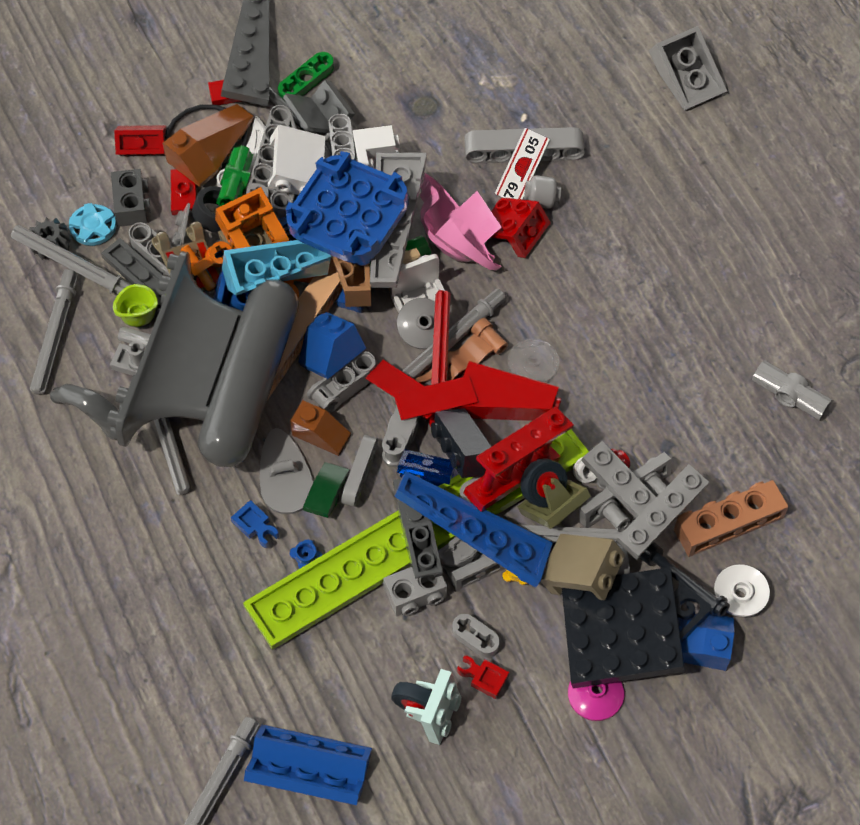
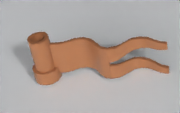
[414,318,508,383]

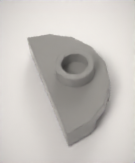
[438,537,479,568]

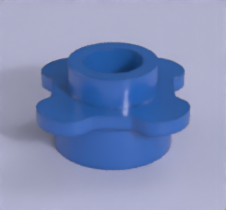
[290,539,322,569]

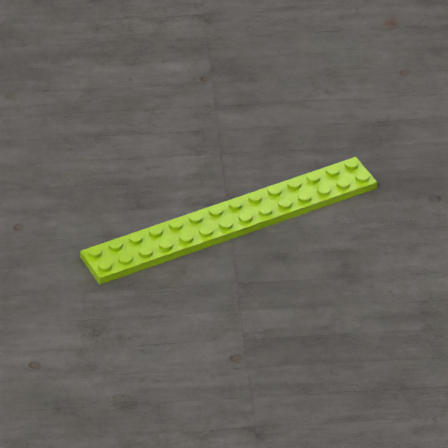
[243,429,589,650]

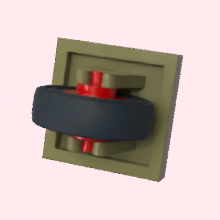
[517,458,591,529]

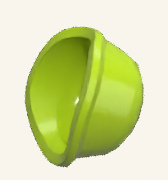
[113,284,158,327]

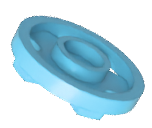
[69,203,116,246]

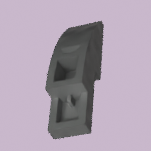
[393,475,443,579]

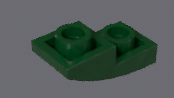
[303,462,350,518]

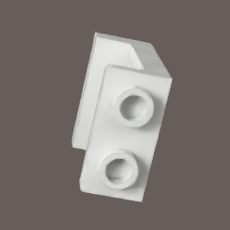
[268,125,325,195]

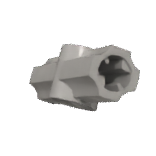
[752,360,832,420]

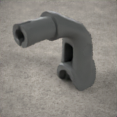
[50,384,119,439]

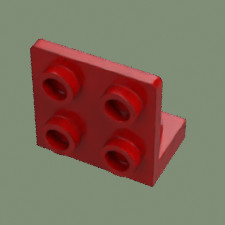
[491,197,551,258]

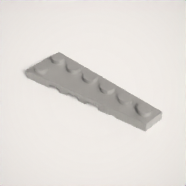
[370,153,427,288]

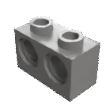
[383,567,447,617]

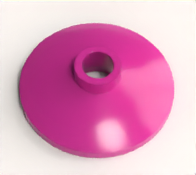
[568,681,624,721]

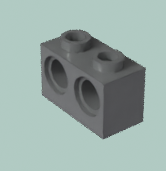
[111,169,151,227]

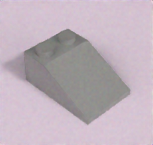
[648,26,727,111]

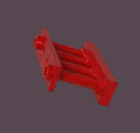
[463,406,574,512]

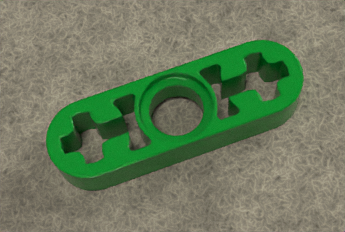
[278,52,334,98]

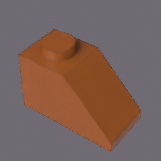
[290,400,351,456]

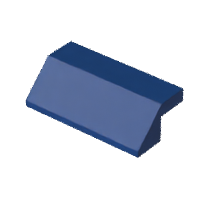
[244,724,372,805]

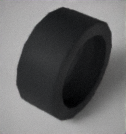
[192,186,221,233]

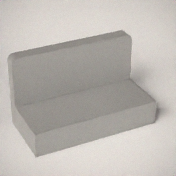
[442,552,505,591]

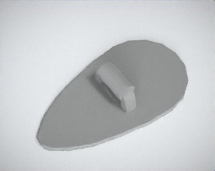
[260,428,313,514]

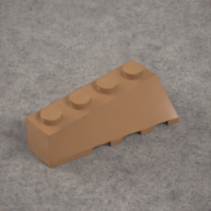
[332,256,371,307]

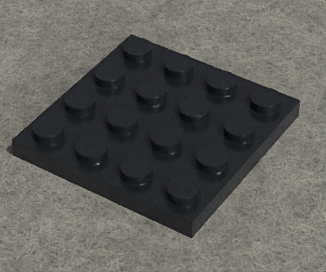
[562,567,685,688]

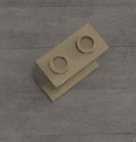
[541,534,625,600]

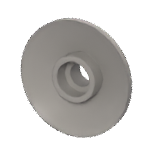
[397,298,435,349]

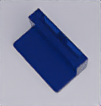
[397,449,455,486]

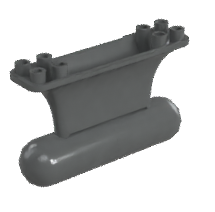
[107,251,299,467]

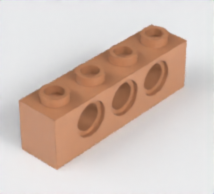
[674,480,788,557]

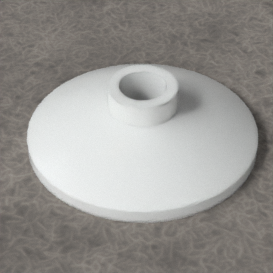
[714,565,770,617]

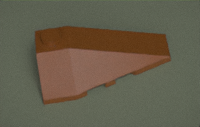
[163,104,254,187]

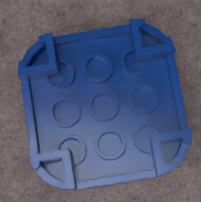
[285,151,409,265]

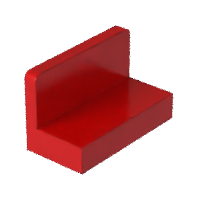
[114,125,166,155]

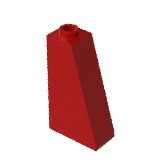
[453,361,562,421]

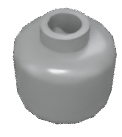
[524,175,561,209]

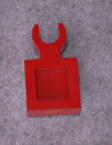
[457,656,509,699]

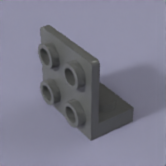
[283,80,355,134]

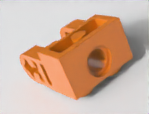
[215,187,289,249]

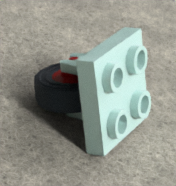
[391,669,461,745]

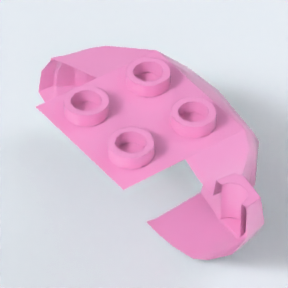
[420,173,501,270]

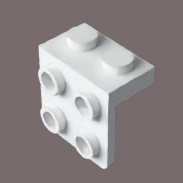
[390,254,445,313]

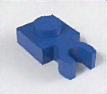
[231,500,279,548]

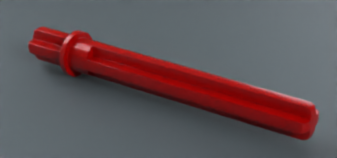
[429,290,451,427]

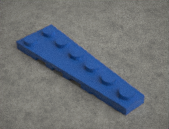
[394,471,553,588]

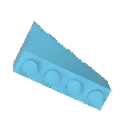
[222,240,331,296]

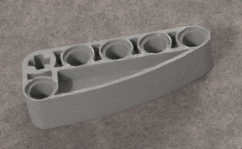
[246,105,296,219]

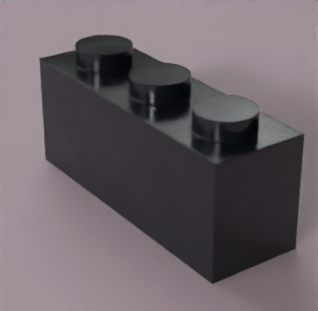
[431,408,491,478]

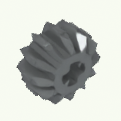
[29,217,71,260]

